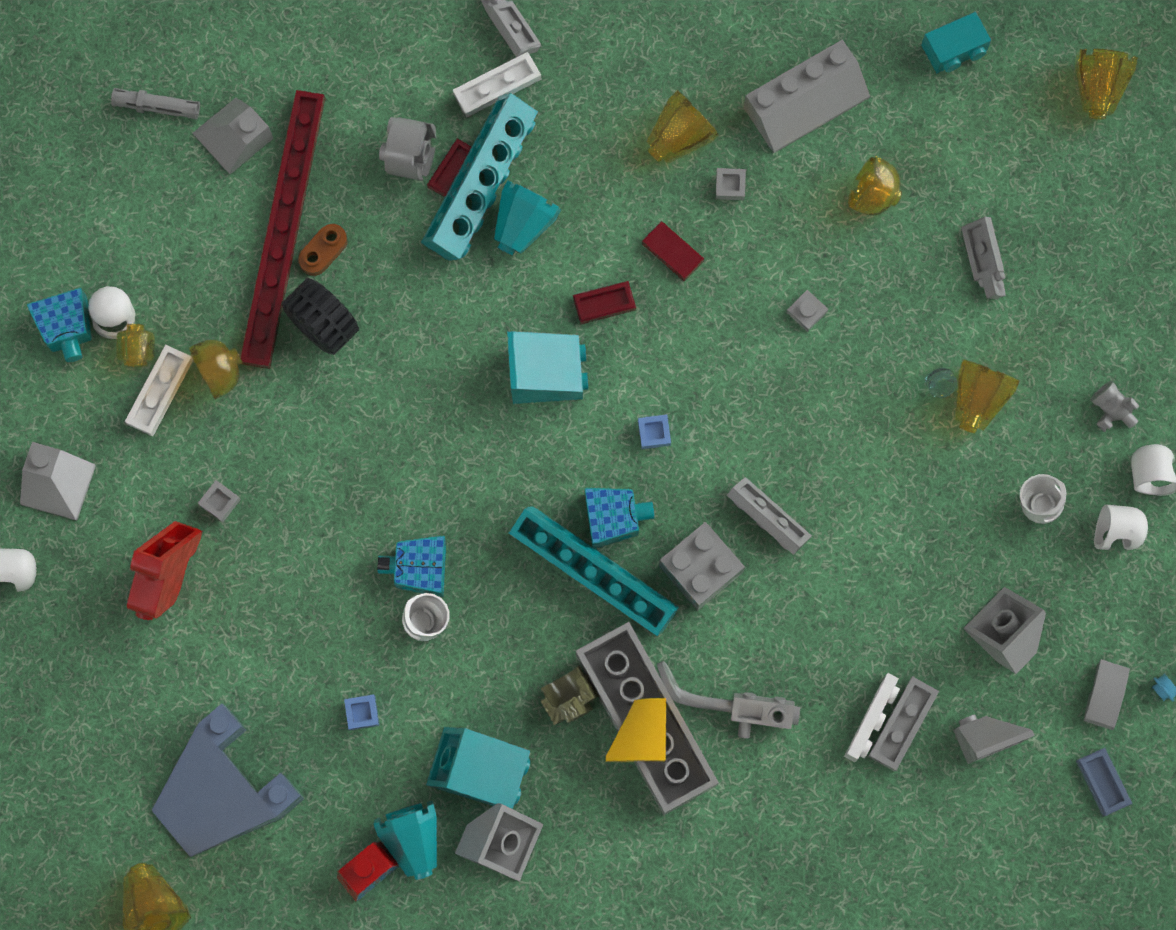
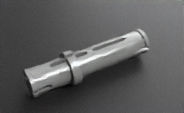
[111,88,200,120]

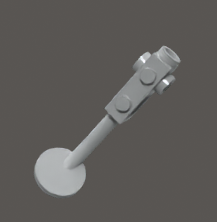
[657,661,800,738]

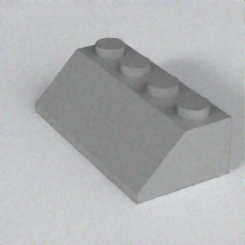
[743,39,870,153]

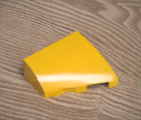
[606,698,666,762]

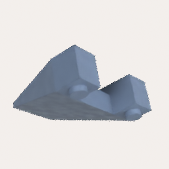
[151,704,304,857]

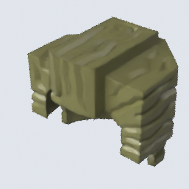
[541,666,599,725]

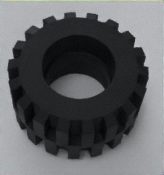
[281,278,359,355]

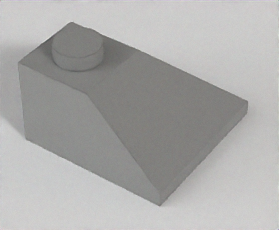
[193,98,273,174]
[20,442,96,521]
[964,587,1046,674]
[953,714,1035,764]
[455,803,543,882]

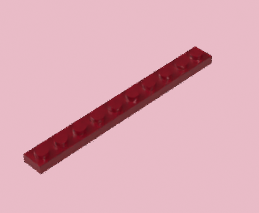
[240,90,325,369]

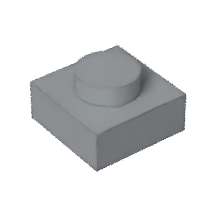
[715,168,746,200]
[786,290,828,332]
[198,480,241,523]

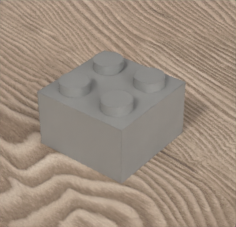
[659,522,745,611]

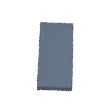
[1076,748,1132,817]

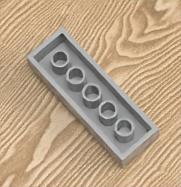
[575,622,719,815]

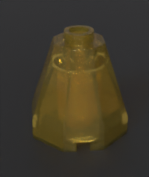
[1075,49,1138,120]
[646,90,719,164]
[955,359,1020,434]
[123,863,191,930]

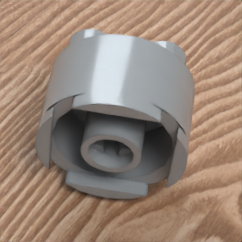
[379,117,436,181]

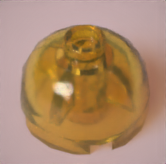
[848,156,902,215]
[188,340,242,400]

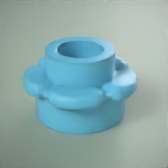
[1152,673,1176,702]

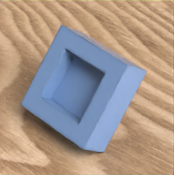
[638,415,671,449]
[344,694,380,731]

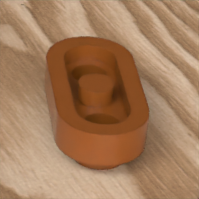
[298,224,347,276]

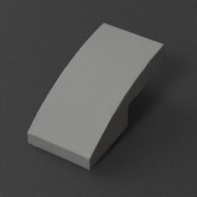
[1084,659,1130,730]

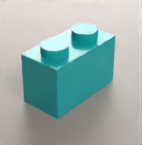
[921,12,991,74]

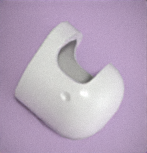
[88,286,135,339]
[1131,444,1176,496]
[1020,474,1067,524]
[1094,505,1148,550]
[0,549,36,592]
[402,593,450,641]

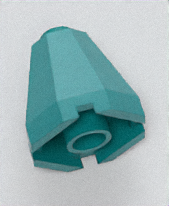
[494,180,561,256]
[373,801,437,880]

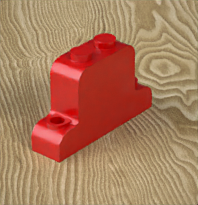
[127,521,203,620]

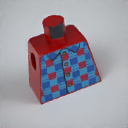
[337,841,399,902]

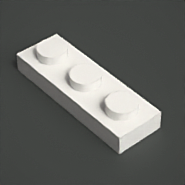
[452,52,542,118]
[125,345,194,436]
[844,673,900,762]

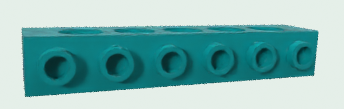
[421,93,538,261]
[509,506,679,636]

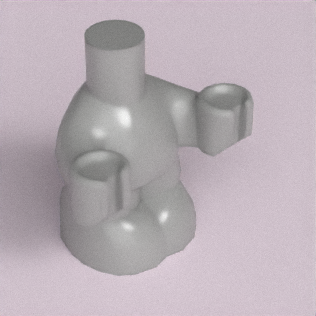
[1090,381,1139,432]

